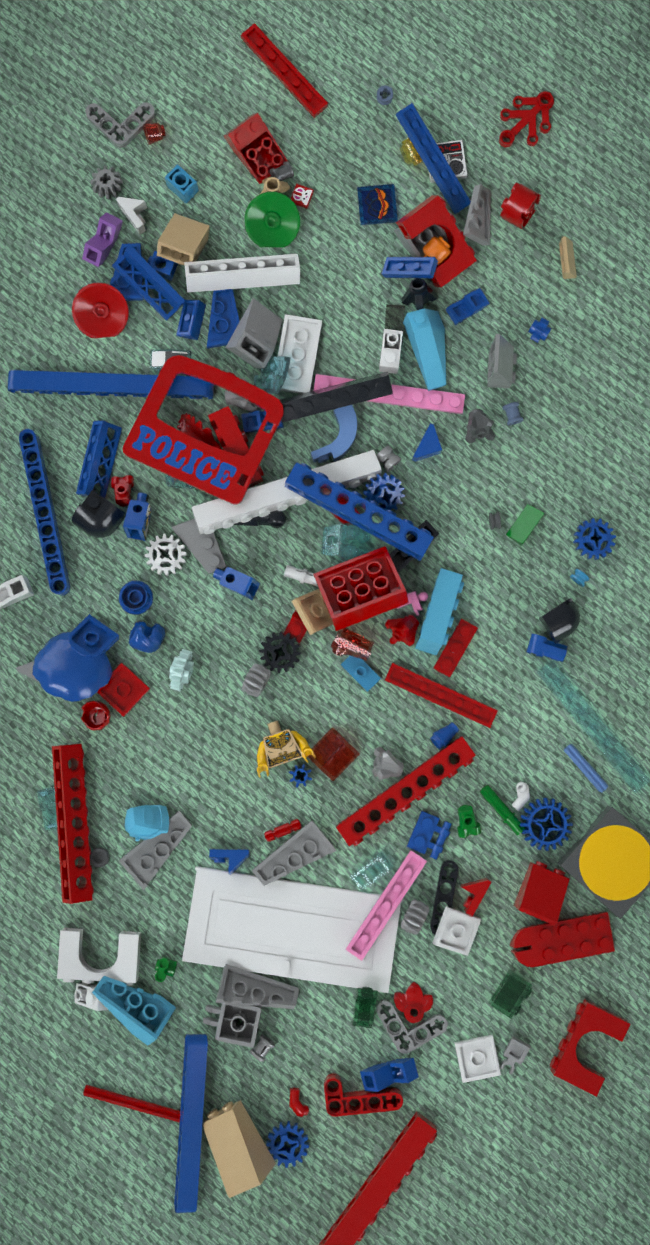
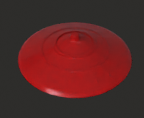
[72,283,129,338]

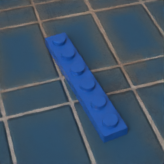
[395,103,471,214]

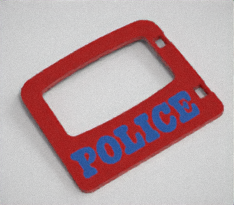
[122,355,284,505]

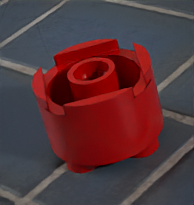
[500,182,541,229]

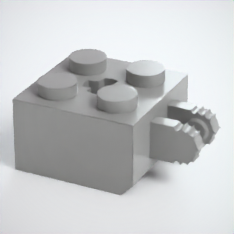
[203,1003,262,1048]

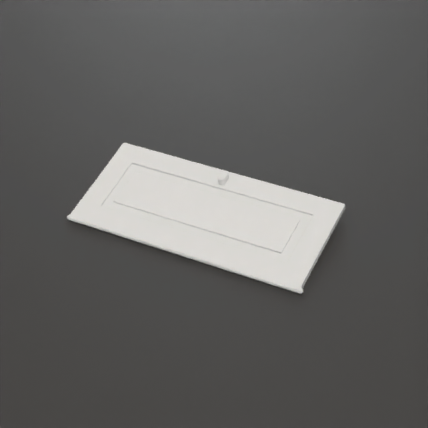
[182,866,404,993]

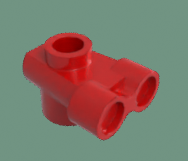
[111,475,134,507]

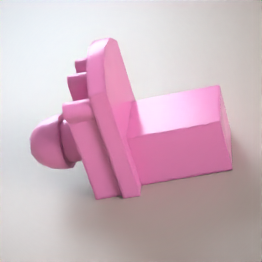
[397,591,428,616]

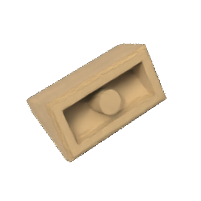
[559,236,577,279]

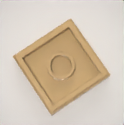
[292,589,333,635]

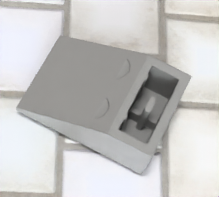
[226,298,282,368]

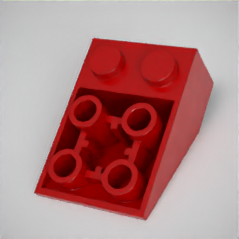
[223,113,288,184]

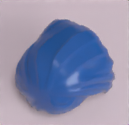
[129,622,165,653]

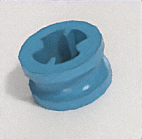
[570,569,589,587]

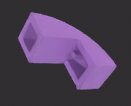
[82,212,123,267]

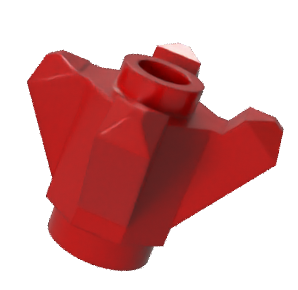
[385,615,419,646]

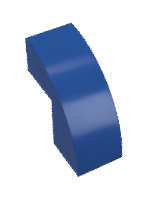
[360,1058,419,1092]

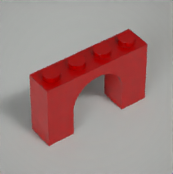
[396,195,477,288]
[550,999,630,1097]

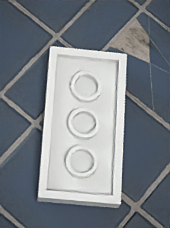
[272,314,322,394]

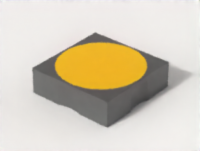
[557,806,650,919]

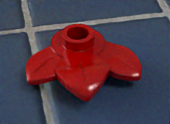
[394,982,433,1023]

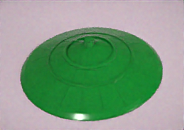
[244,192,300,247]

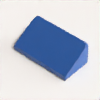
[176,300,206,340]

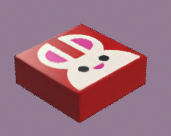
[290,183,314,209]

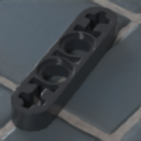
[430,860,458,935]

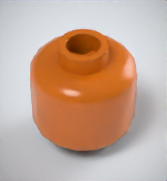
[423,236,451,265]

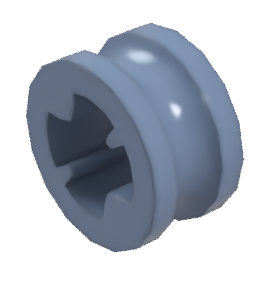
[376,86,393,105]

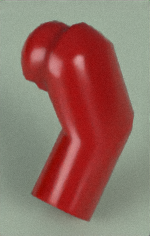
[289,1088,309,1117]

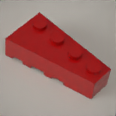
[208,406,264,488]

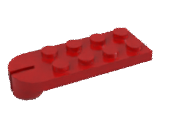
[510,912,615,967]

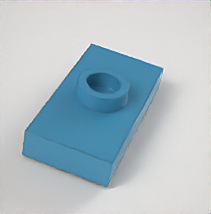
[341,651,381,692]

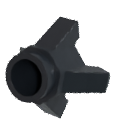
[401,278,437,310]

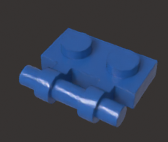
[407,810,452,860]

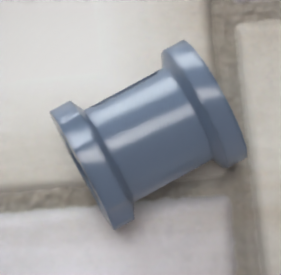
[502,402,524,426]

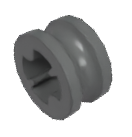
[489,512,501,530]

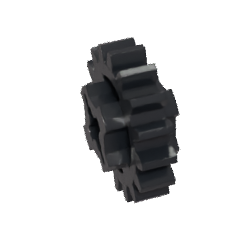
[259,631,302,673]

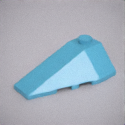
[403,308,446,391]
[92,976,176,1046]

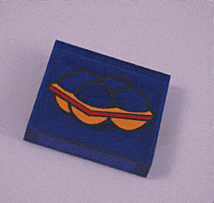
[357,184,398,225]

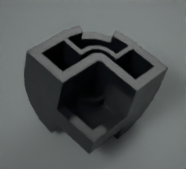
[71,490,126,538]
[539,598,580,644]

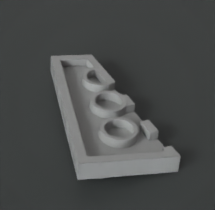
[119,810,192,890]
[215,964,299,1009]

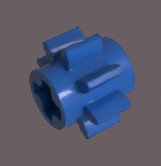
[528,318,552,343]
[289,764,312,787]

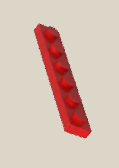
[241,23,328,118]
[384,663,498,728]

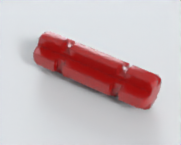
[264,819,302,842]

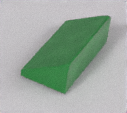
[506,504,545,545]

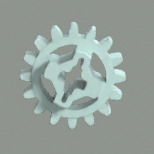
[169,649,194,691]

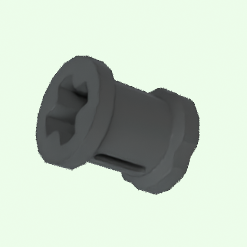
[270,161,294,181]

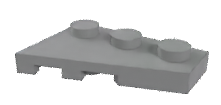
[463,184,491,246]
[171,519,227,574]

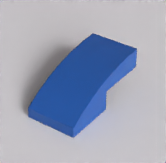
[446,288,490,325]
[241,410,284,433]

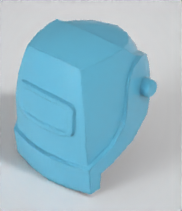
[124,805,169,841]

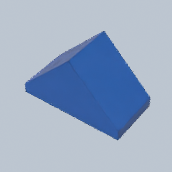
[412,423,442,462]

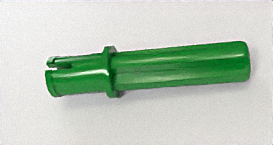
[480,785,526,836]

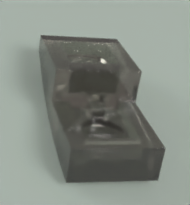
[385,304,405,343]

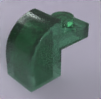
[352,987,378,1028]

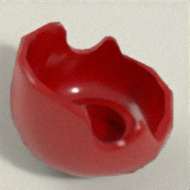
[81,701,111,730]

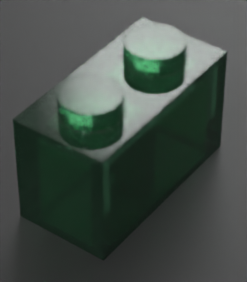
[489,969,532,1019]

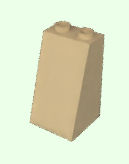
[202,1100,276,1198]

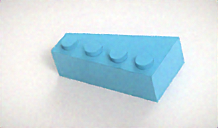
[415,568,464,655]

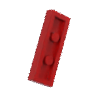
[433,618,478,678]

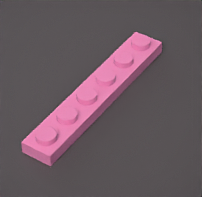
[346,850,427,961]

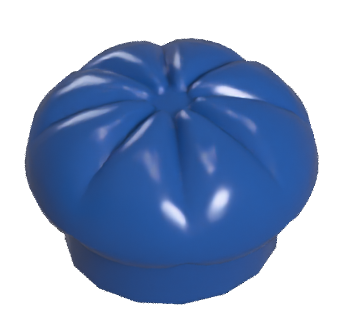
[119,580,153,615]

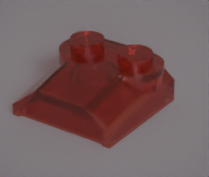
[331,628,374,660]

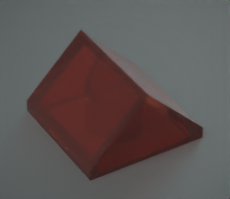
[308,727,360,781]

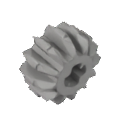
[90,165,123,200]
[242,664,271,697]
[401,899,429,935]

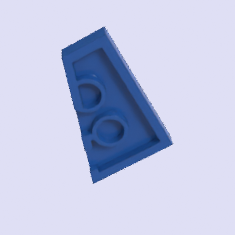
[110,243,144,301]
[207,289,240,349]

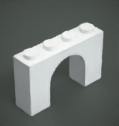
[57,928,141,986]

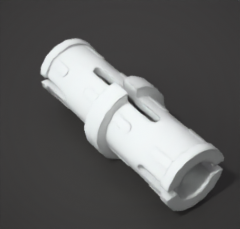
[284,565,318,587]

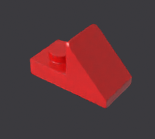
[284,610,307,643]
[460,878,492,917]

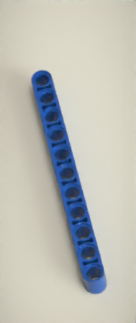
[8,370,214,399]

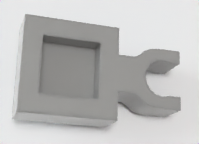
[500,1036,530,1075]

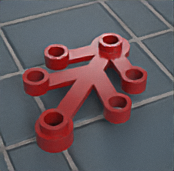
[499,91,554,147]

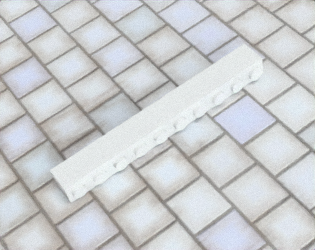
[192,450,382,534]

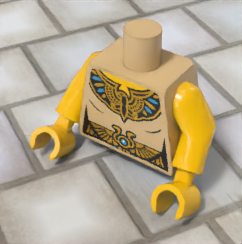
[257,720,316,778]

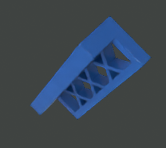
[112,245,185,321]
[76,421,122,498]

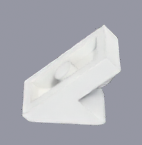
[116,197,147,235]

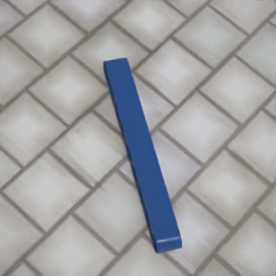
[19,429,70,596]
[174,1034,208,1213]

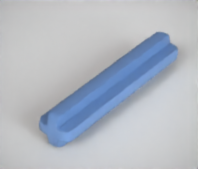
[564,744,608,793]

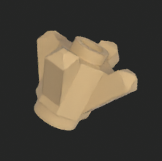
[260,177,290,194]

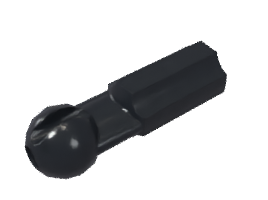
[234,510,286,528]

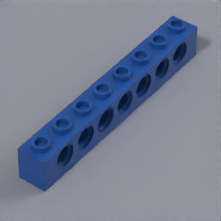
[285,462,434,561]

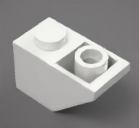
[379,329,403,374]
[74,983,108,1011]

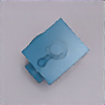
[164,164,199,204]

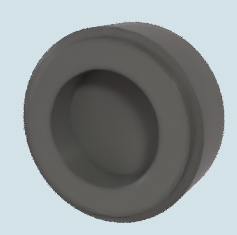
[90,847,110,867]

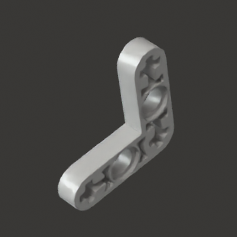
[85,102,155,148]
[376,999,448,1054]

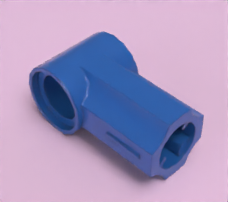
[526,634,568,662]

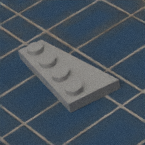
[252,820,337,886]

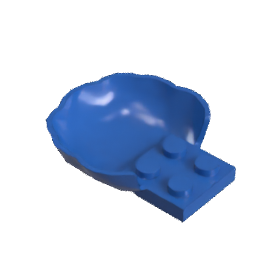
[32,614,119,702]

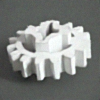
[145,534,187,576]

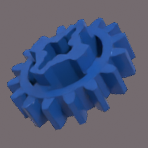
[363,473,405,511]
[573,518,616,560]
[266,1121,309,1168]

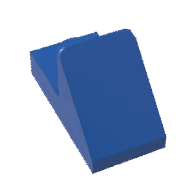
[209,849,250,875]

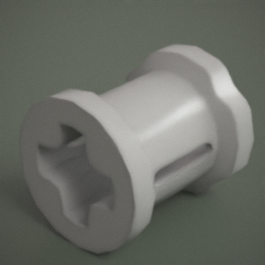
[250,1034,275,1062]

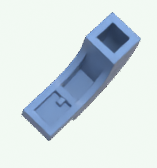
[311,405,357,463]

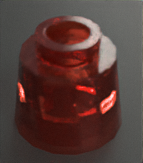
[143,122,166,145]

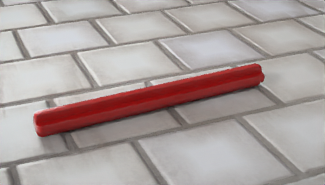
[83,1085,180,1123]

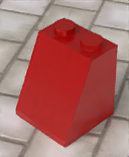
[513,861,570,926]

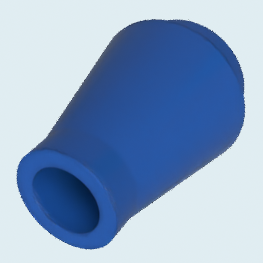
[430,722,459,750]

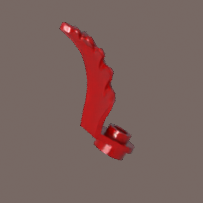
[177,413,221,449]

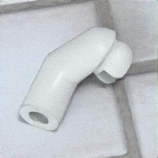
[512,782,530,811]

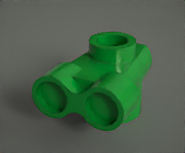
[457,805,481,838]
[155,957,177,982]

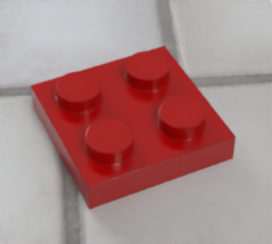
[97,663,151,717]

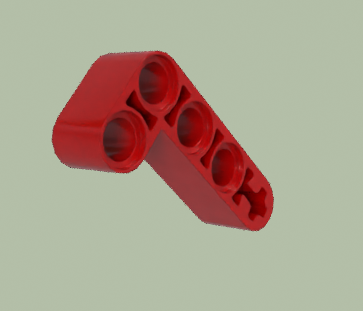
[324,1073,403,1117]

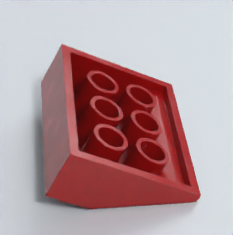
[313,546,409,631]

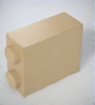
[157,213,210,266]

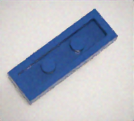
[382,257,438,278]

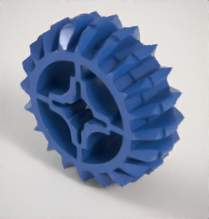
[520,798,573,851]

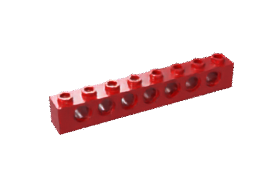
[336,736,476,847]
[52,744,94,904]

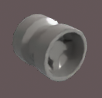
[376,445,401,472]

